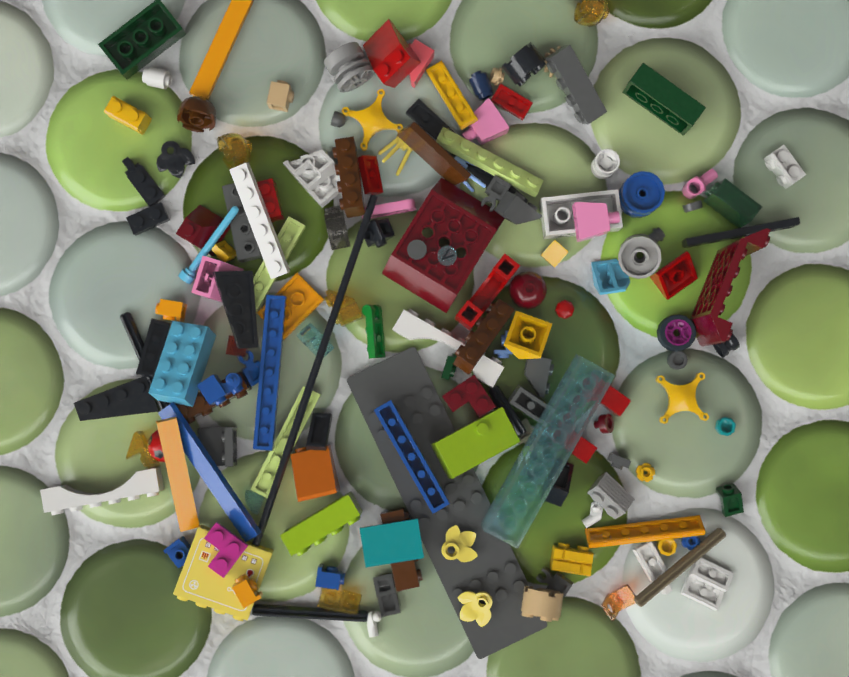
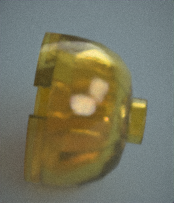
[574,0,609,27]
[217,133,253,170]

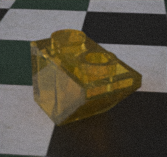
[324,290,363,327]

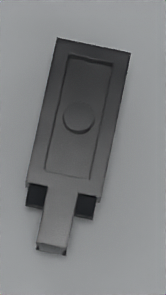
[122,157,166,207]

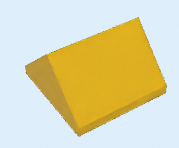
[504,311,552,359]

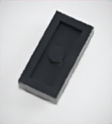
[126,202,170,236]

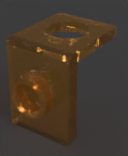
[601,584,636,621]

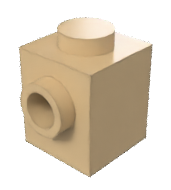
[267,80,294,112]

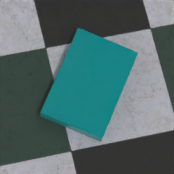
[359,518,424,568]

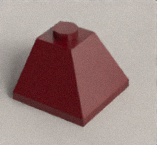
[176,205,231,256]

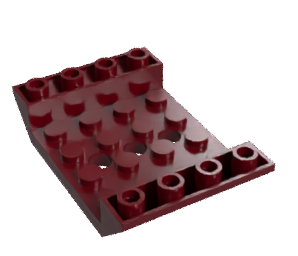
[382,178,505,314]
[690,228,771,347]

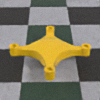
[342,89,403,151]
[655,372,709,424]

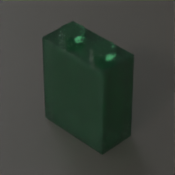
[703,178,762,228]

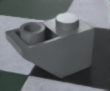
[495,191,542,225]
[524,357,554,398]

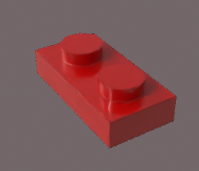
[491,84,533,121]
[358,155,384,195]

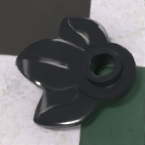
[156,141,195,178]

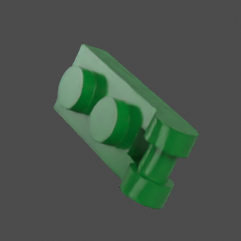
[362,305,385,359]

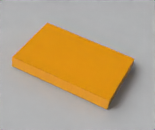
[257,273,324,340]

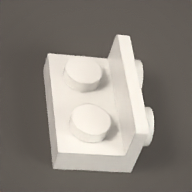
[764,145,806,189]

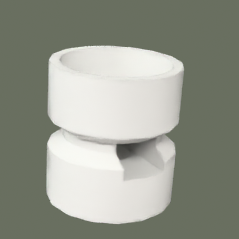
[591,149,620,179]

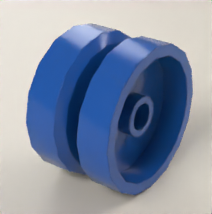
[619,171,665,218]

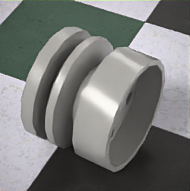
[324,42,374,93]

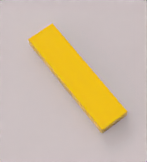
[426,60,478,130]

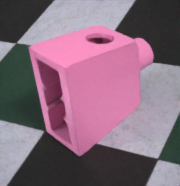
[461,98,510,145]
[572,202,620,242]

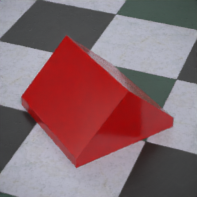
[650,251,698,300]

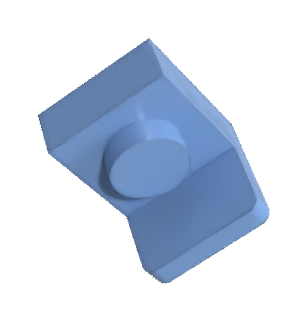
[493,331,513,358]

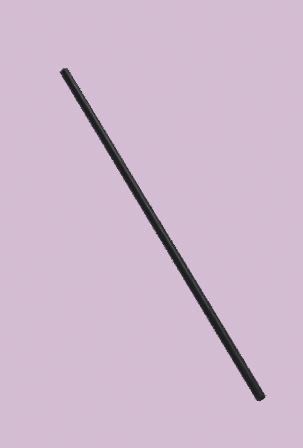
[252,194,378,546]

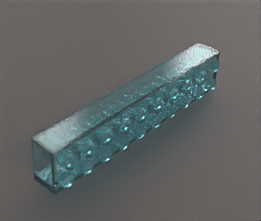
[481,354,616,549]

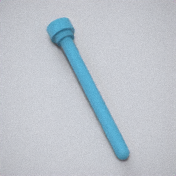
[178,206,239,284]

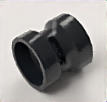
[713,333,740,358]

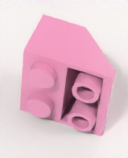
[191,256,244,302]

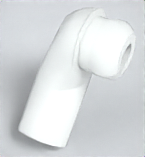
[582,501,603,528]
[367,610,381,637]

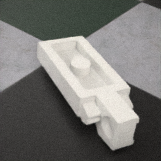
[632,541,672,595]

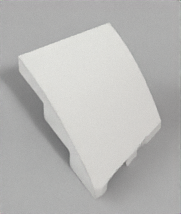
[283,150,340,208]

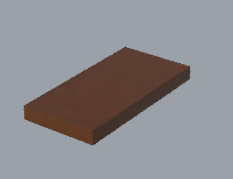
[397,122,471,185]

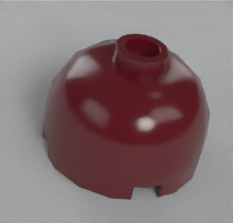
[509,271,547,309]

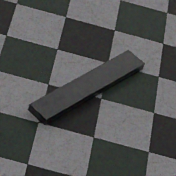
[681,217,800,248]

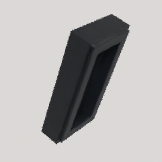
[306,412,332,451]

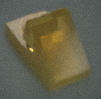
[126,431,160,469]

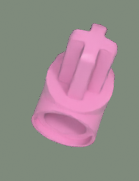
[682,169,718,199]

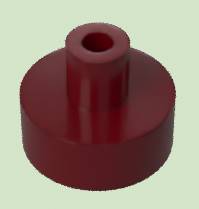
[594,414,614,434]

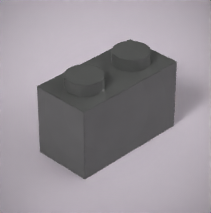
[508,384,553,425]

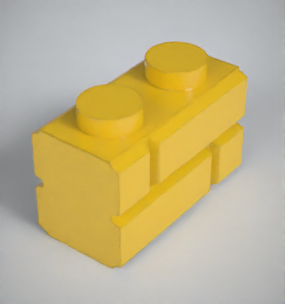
[104,96,152,135]
[550,542,594,576]

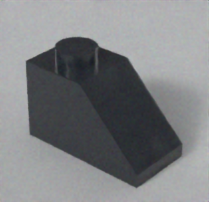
[543,458,574,507]

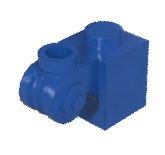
[197,373,244,406]

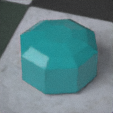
[715,417,736,436]

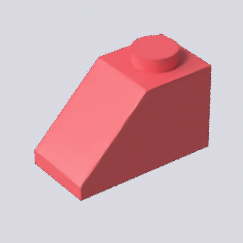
[408,39,434,88]

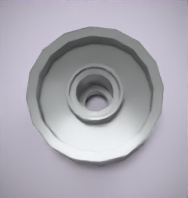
[618,234,662,279]

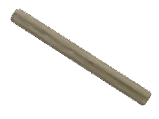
[634,528,726,607]

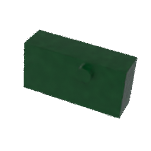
[98,0,186,80]
[622,63,706,136]

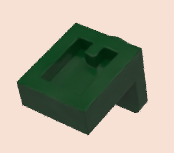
[441,353,457,380]
[716,483,744,517]

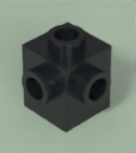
[364,218,395,248]

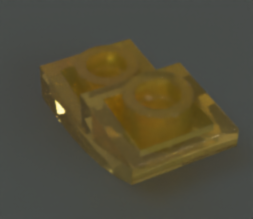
[317,588,362,614]

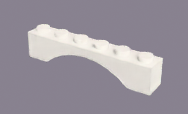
[392,309,504,388]
[40,467,164,515]

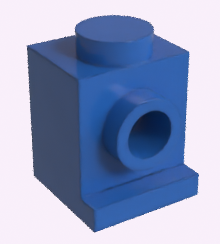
[163,536,191,568]
[315,564,346,590]

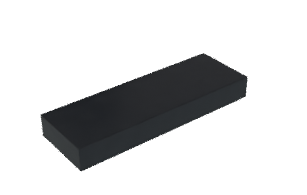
[136,318,171,378]

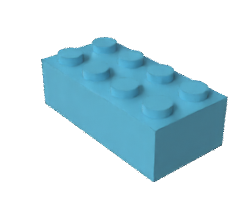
[148,321,216,407]

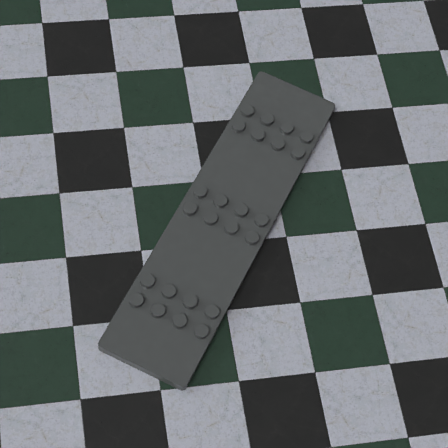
[347,347,547,659]

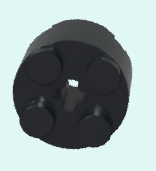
[502,42,546,87]

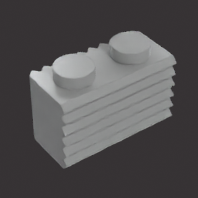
[587,472,635,519]

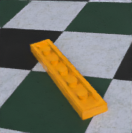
[189,0,253,100]
[156,417,199,532]
[585,515,705,549]

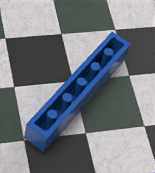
[374,400,450,514]

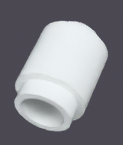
[142,67,172,90]

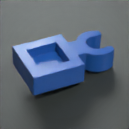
[237,350,260,387]

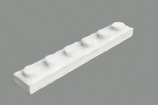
[230,163,290,279]

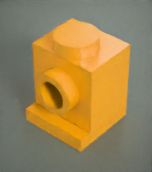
[155,299,187,322]
[232,574,263,608]

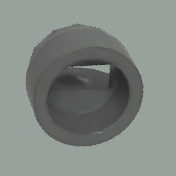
[331,111,346,128]

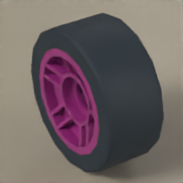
[657,314,696,351]

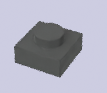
[607,453,631,470]

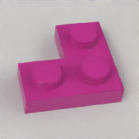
[204,522,248,578]

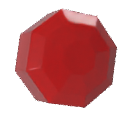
[555,300,575,319]

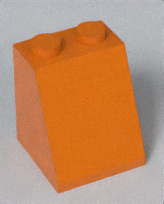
[290,445,340,502]

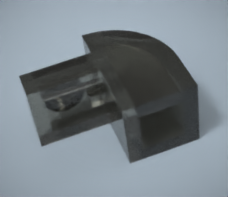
[324,205,351,250]

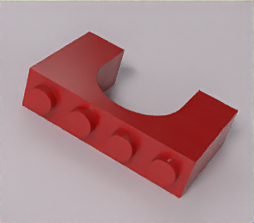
[455,254,520,331]
[546,373,631,464]

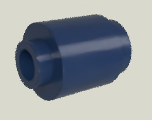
[469,71,493,101]

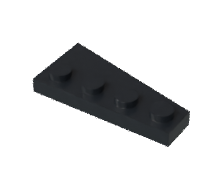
[213,271,259,349]
[74,376,160,421]

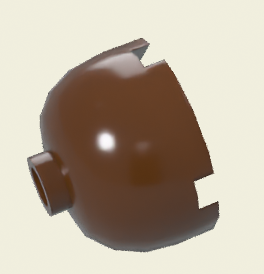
[177,96,216,132]

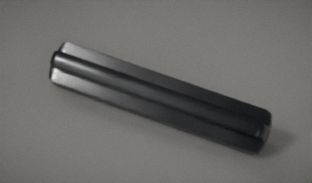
[489,385,526,437]

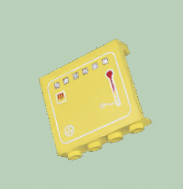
[173,524,274,621]

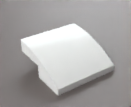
[680,558,734,610]

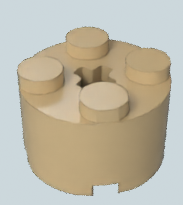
[521,586,564,622]

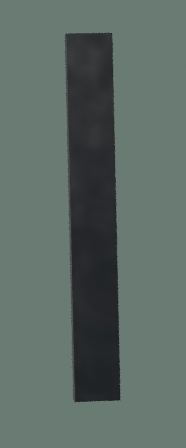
[406,99,528,203]

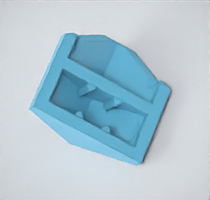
[591,259,630,295]

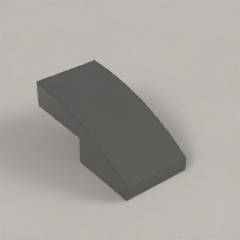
[373,573,401,617]

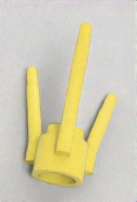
[378,136,413,176]

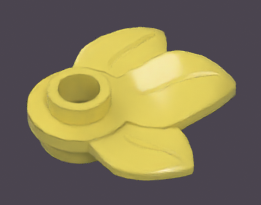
[441,525,478,562]
[458,591,493,627]

